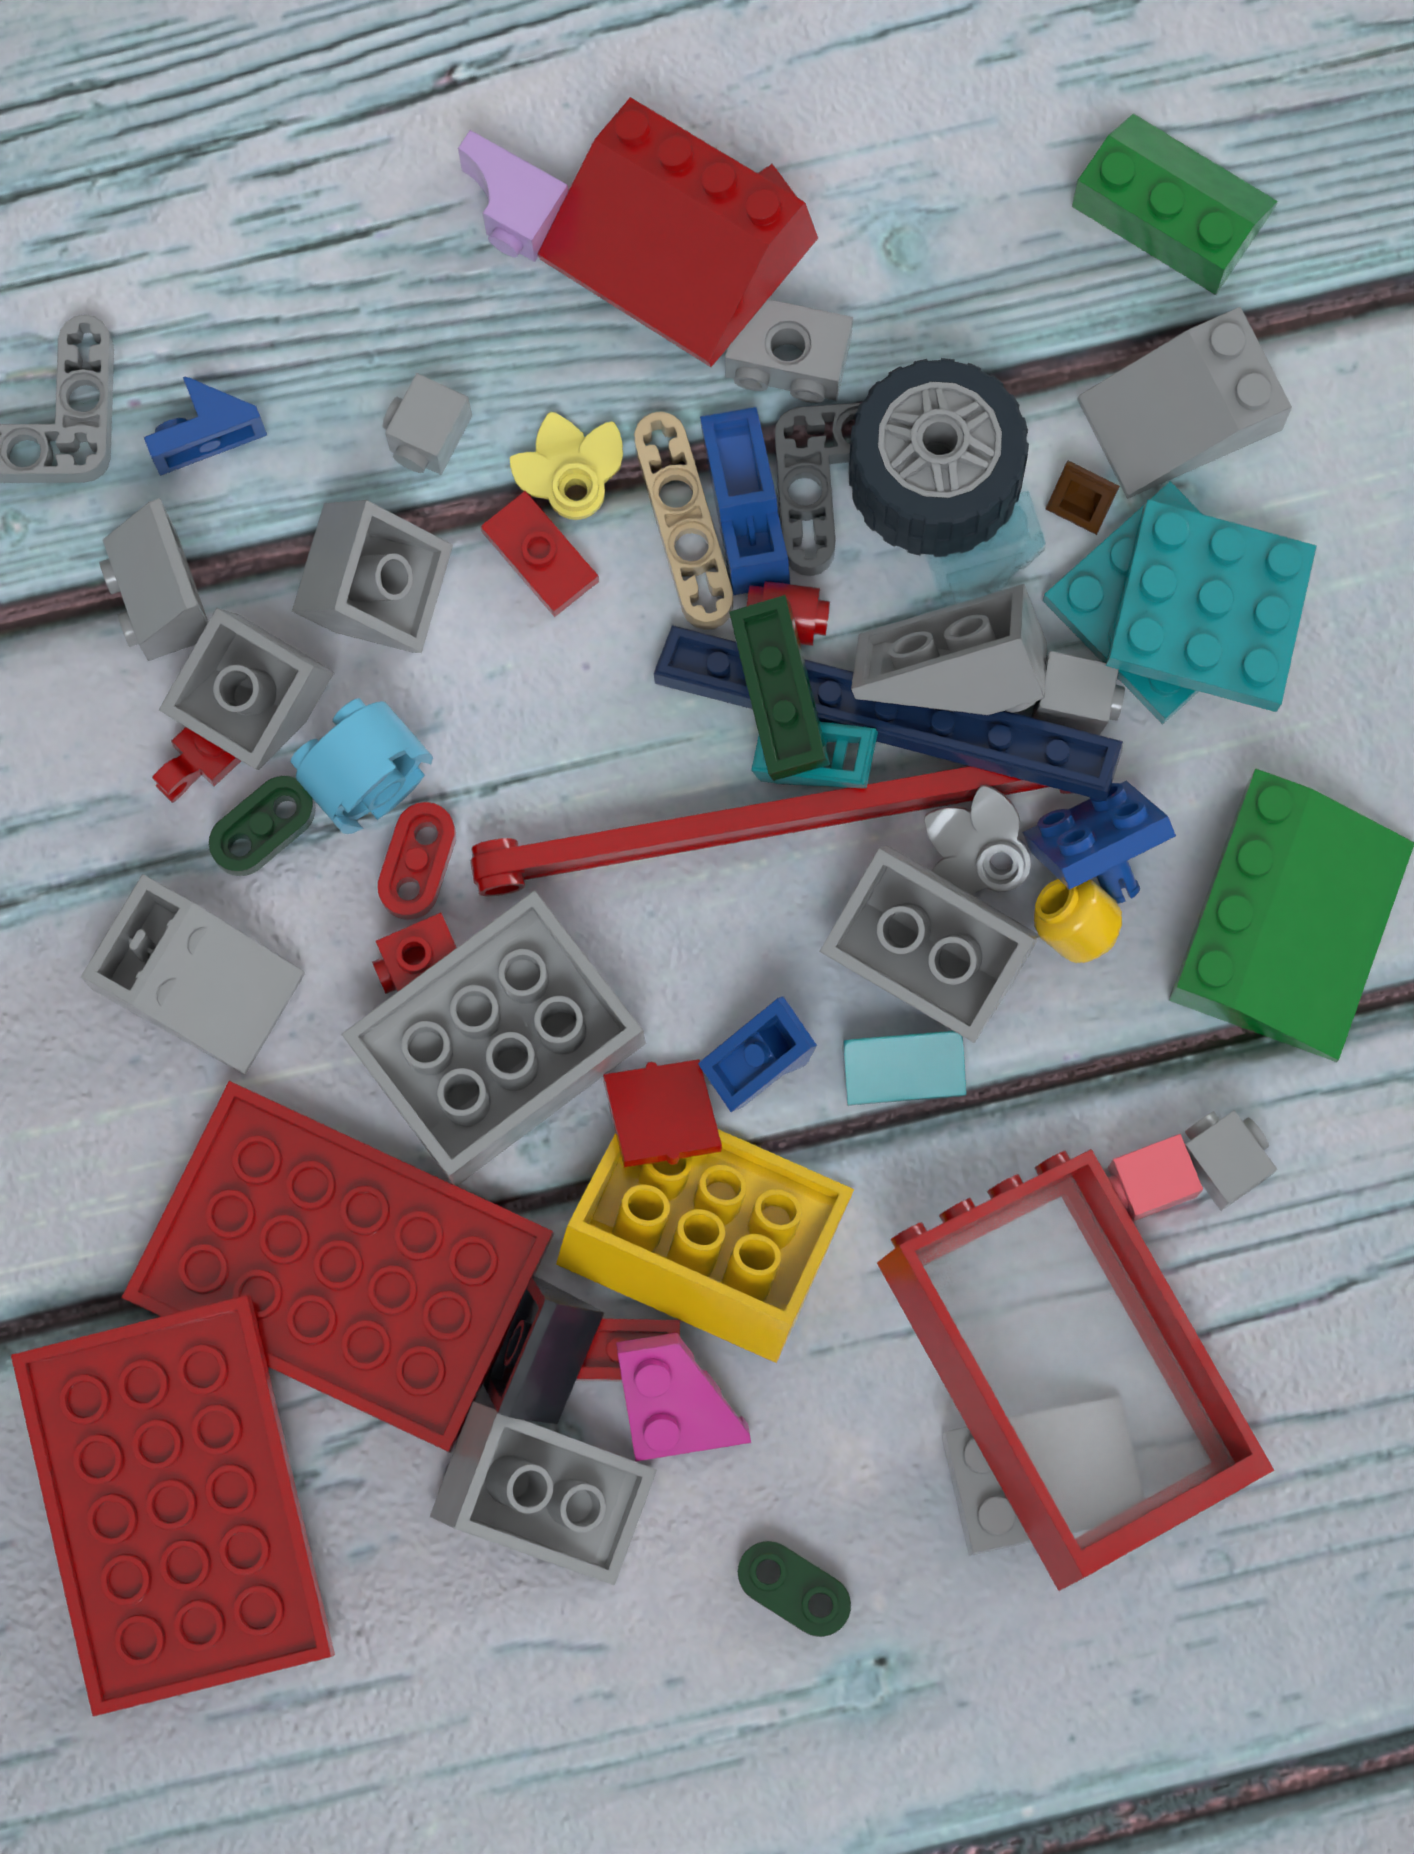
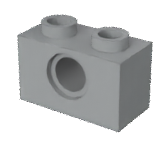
[725,299,853,403]

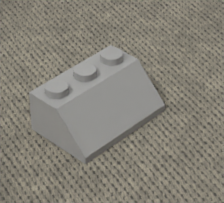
[819,846,1040,1043]

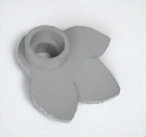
[924,785,1031,895]

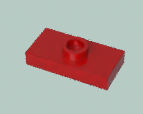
[480,491,599,617]

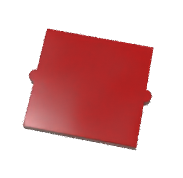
[603,1059,722,1168]

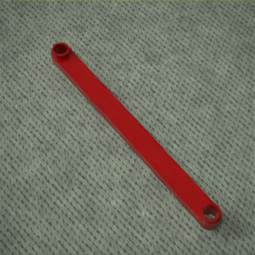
[470,766,1075,897]

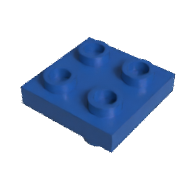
[1022,781,1176,904]

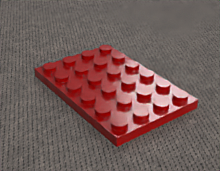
[121,1081,554,1453]
[11,1295,335,1717]

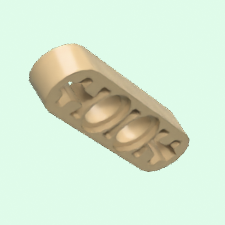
[634,412,733,630]

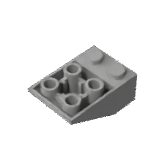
[81,874,305,1075]

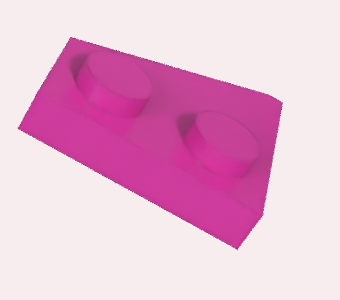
[616,1333,751,1461]

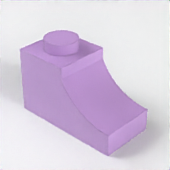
[458,130,568,262]

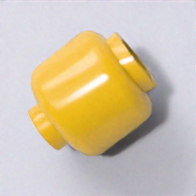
[1034,879,1122,963]

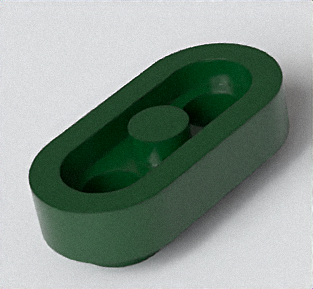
[209,776,315,876]
[738,1541,851,1637]

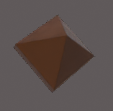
[1045,460,1120,535]

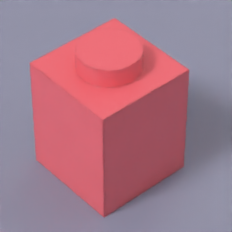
[1107,1134,1203,1222]

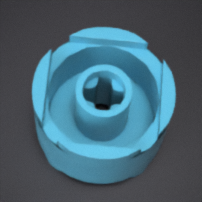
[290,698,433,834]

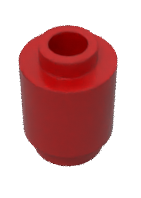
[747,581,830,646]

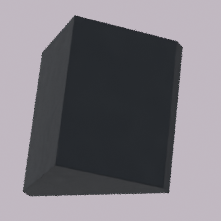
[483,1276,605,1424]

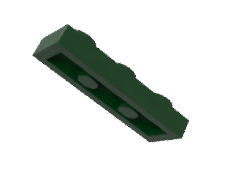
[729,595,830,781]

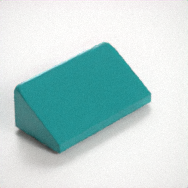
[842,1031,966,1106]

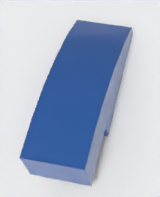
[700,407,790,596]

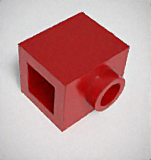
[372,912,457,994]

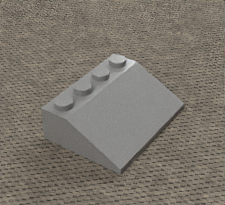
[341,890,646,1186]

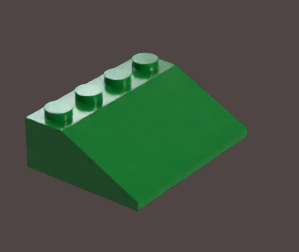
[1169,768,1414,1062]

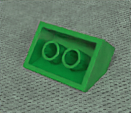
[1072,113,1278,295]

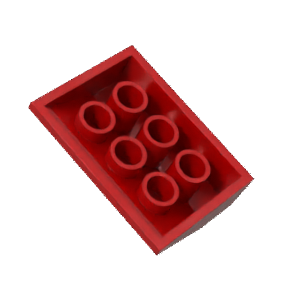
[537,97,818,367]

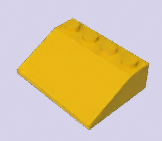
[556,1129,854,1363]

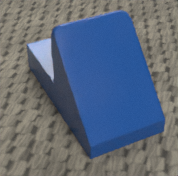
[144,377,267,476]
[698,996,817,1112]

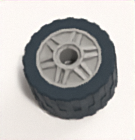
[848,358,1029,557]

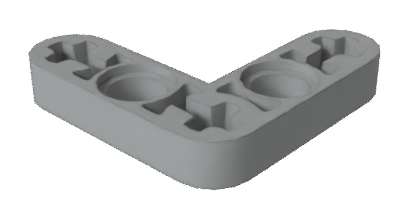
[0,315,114,483]

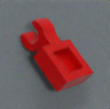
[152,727,241,803]

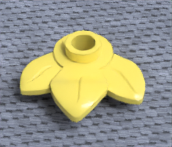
[510,412,623,520]

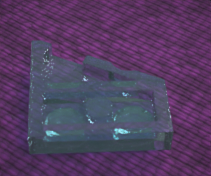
[925,491,1046,608]

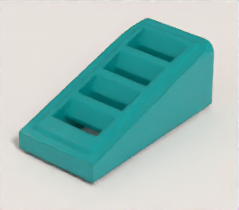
[751,722,878,788]

